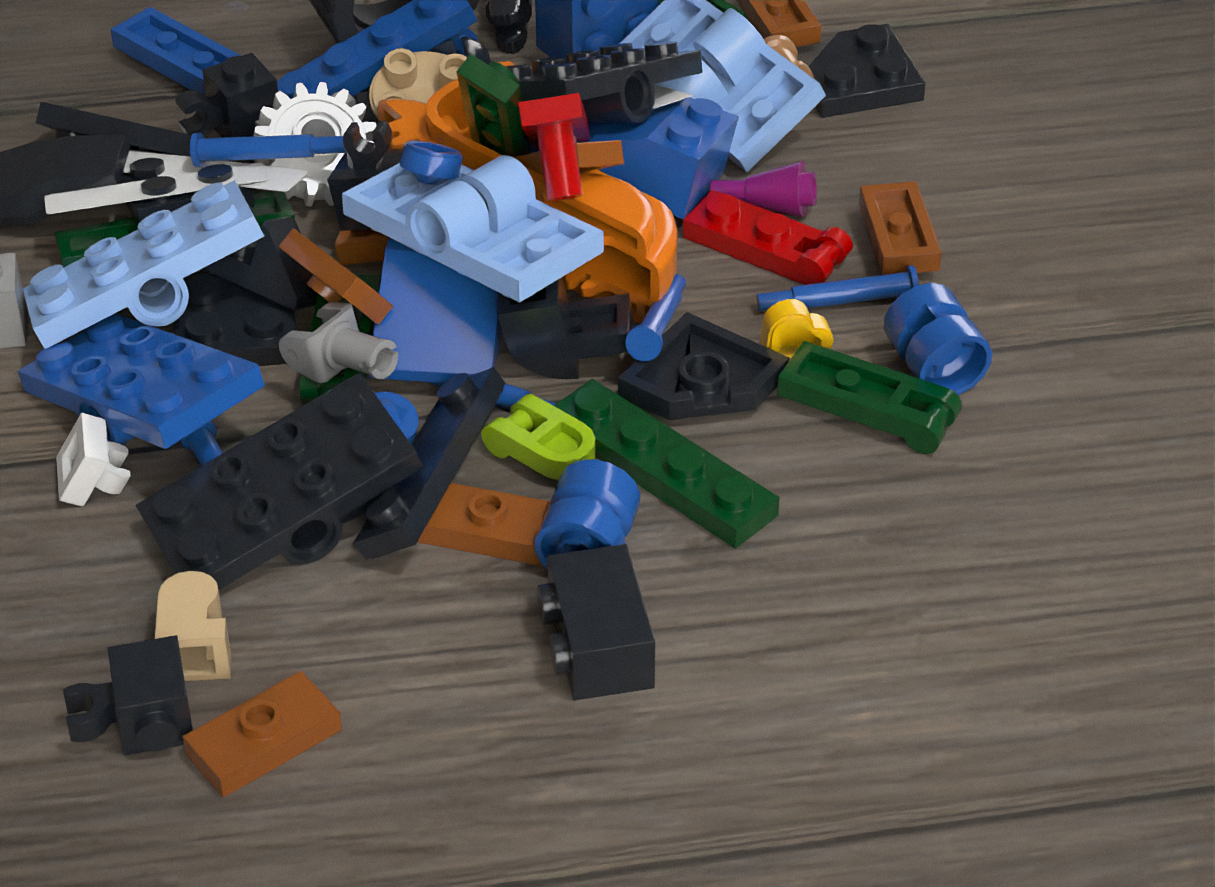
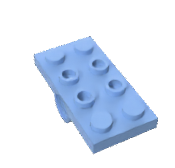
[619,0,826,172]
[342,155,604,302]
[23,180,264,349]

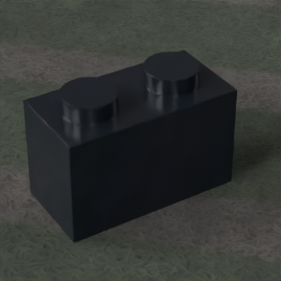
[537,544,655,701]

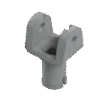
[279,302,398,383]

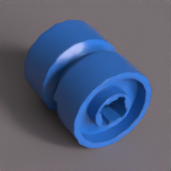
[883,283,992,395]
[535,459,641,570]

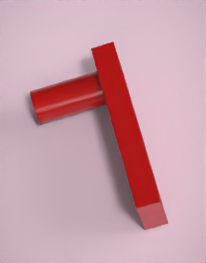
[518,93,590,201]

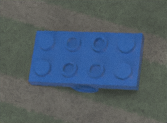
[17,313,265,449]

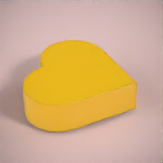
[760,299,834,361]

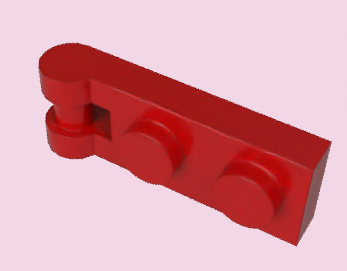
[683,190,853,285]

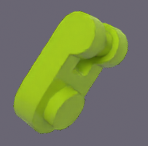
[481,394,595,480]

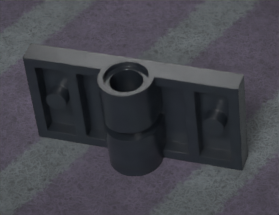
[505,41,703,124]
[135,372,423,590]

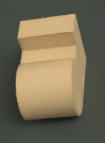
[155,571,232,681]

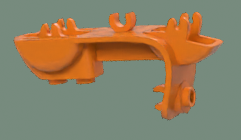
[378,61,678,323]

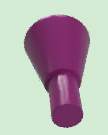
[710,161,817,218]

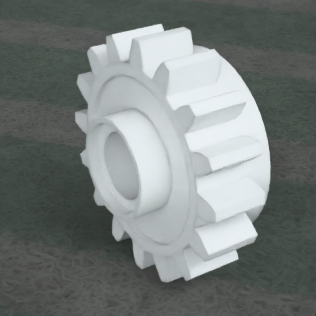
[254,82,377,207]

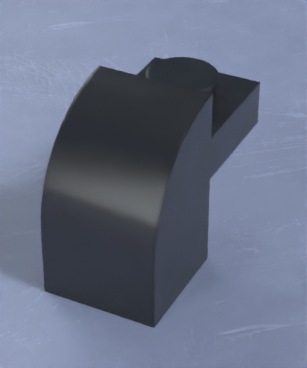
[497,277,634,379]

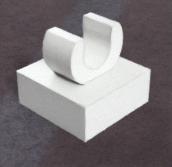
[56,413,131,507]

